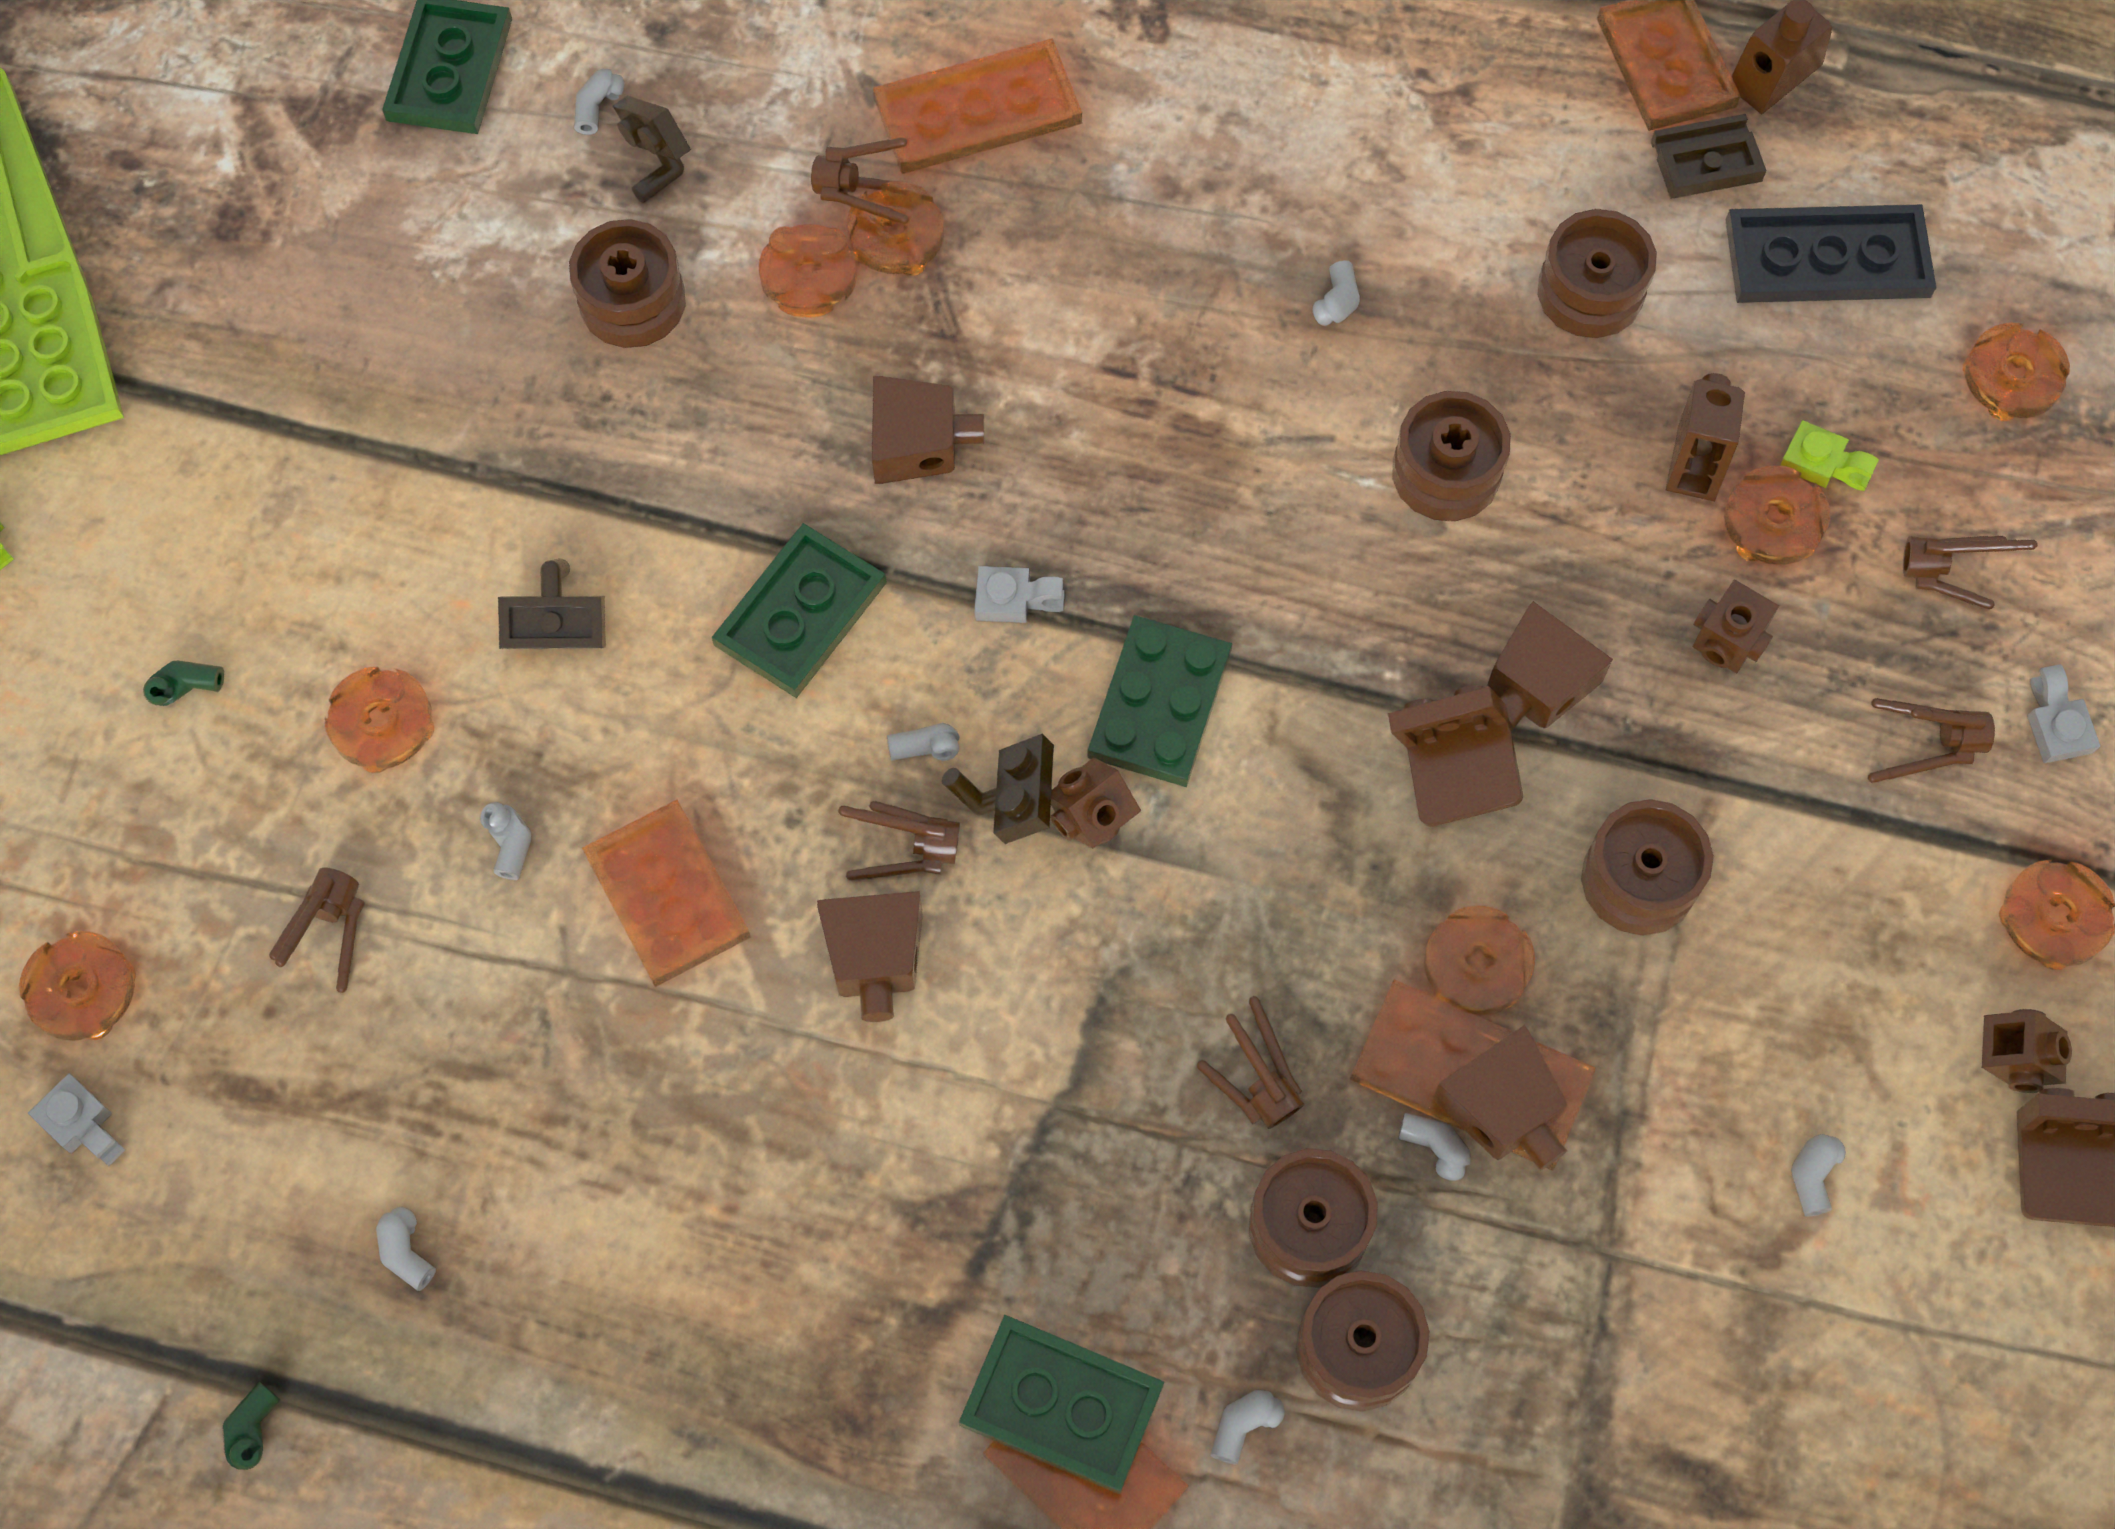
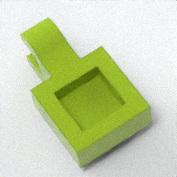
[1779,420,1879,491]

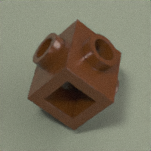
[1692,579,1779,674]
[1050,757,1141,849]
[1981,1009,2072,1093]

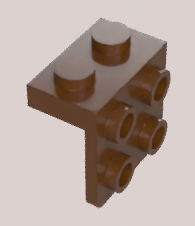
[1388,685,1523,827]
[2017,1088,2115,1227]

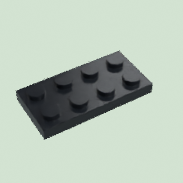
[1725,204,1937,303]

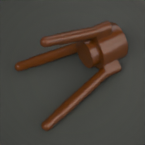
[811,138,910,224]
[1903,536,2038,609]
[1868,698,1995,783]
[838,801,960,881]
[269,867,365,993]
[1197,996,1305,1129]

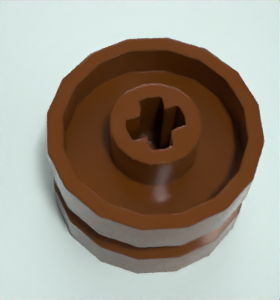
[1537,209,1657,338]
[569,219,686,348]
[1392,391,1511,522]
[1581,799,1714,936]
[1249,1148,1378,1288]
[1296,1270,1430,1412]

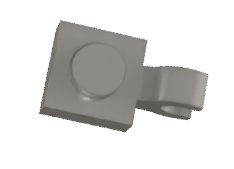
[974,566,1065,623]
[2027,664,2101,763]
[28,1073,125,1166]

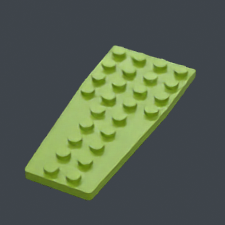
[0,68,124,455]

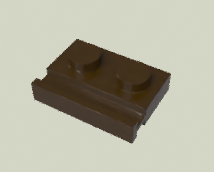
[1651,114,1767,199]

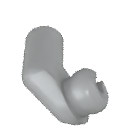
[574,69,625,135]
[1312,261,1360,326]
[887,723,960,761]
[480,802,531,880]
[1398,1113,1471,1181]
[1791,1134,1846,1217]
[376,1207,436,1291]
[1210,1390,1285,1464]

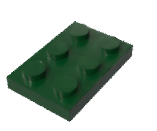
[382,0,512,134]
[712,523,887,698]
[1087,615,1232,787]
[959,1314,1165,1494]

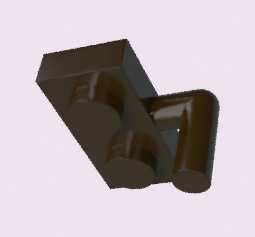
[613,95,691,203]
[498,558,606,649]
[942,733,1054,844]

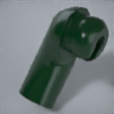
[143,660,224,706]
[222,1382,280,1470]

